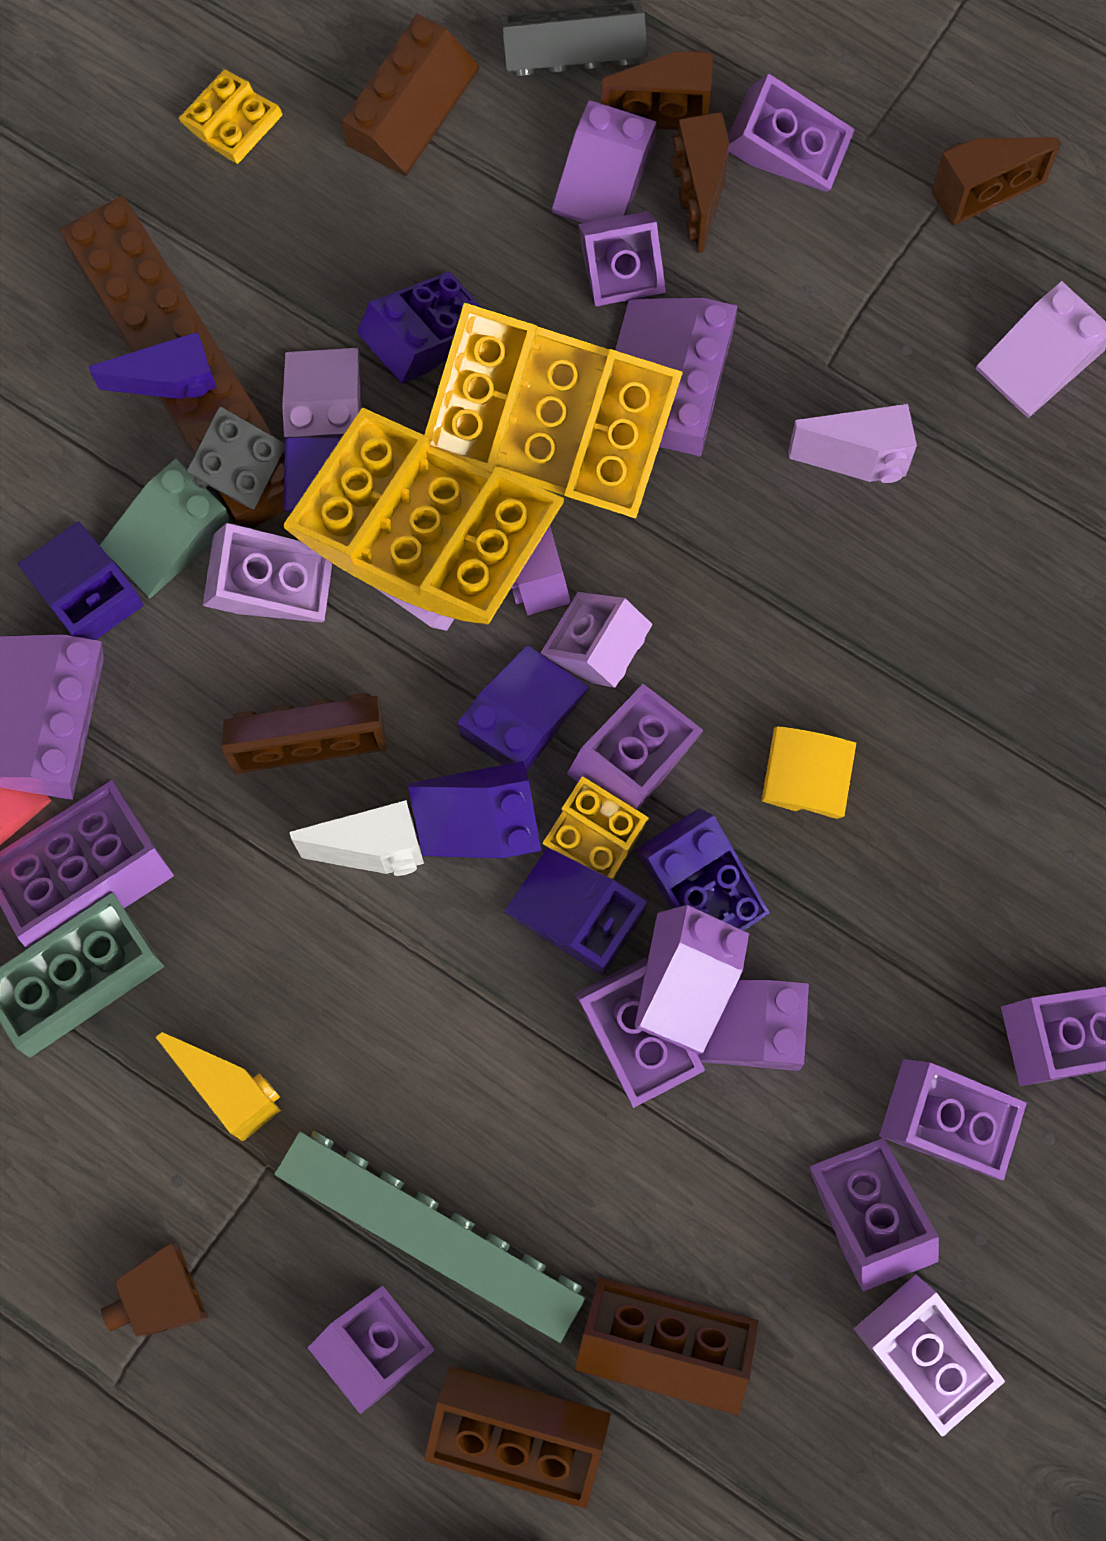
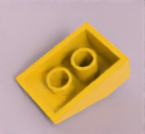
[156,1032,281,1142]

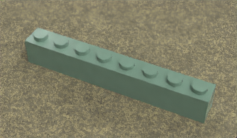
[274,1130,585,1344]

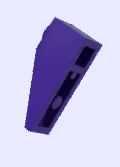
[88,332,217,399]

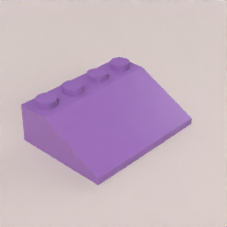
[615,298,737,456]
[0,635,104,800]
[0,780,174,949]

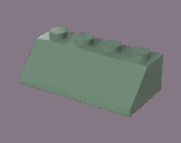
[0,892,165,1058]

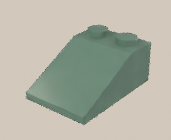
[100,459,232,599]

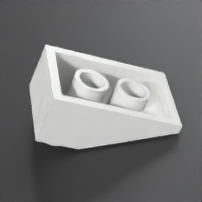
[290,800,424,876]

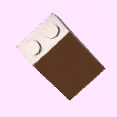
[602,50,713,130]
[932,137,1061,226]

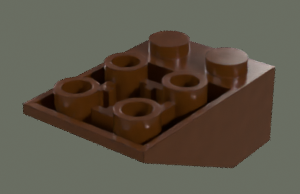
[671,112,729,253]

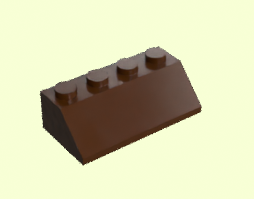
[341,14,479,176]
[222,693,387,774]
[575,1277,759,1415]
[424,1366,611,1509]

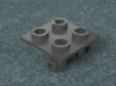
[186,406,285,510]

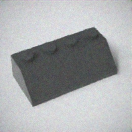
[500,1,647,76]

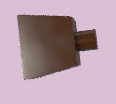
[101,1243,209,1337]

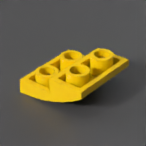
[179,69,283,164]
[761,726,856,819]
[542,776,649,879]

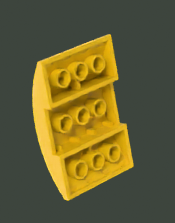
[424,303,682,518]
[283,407,564,624]

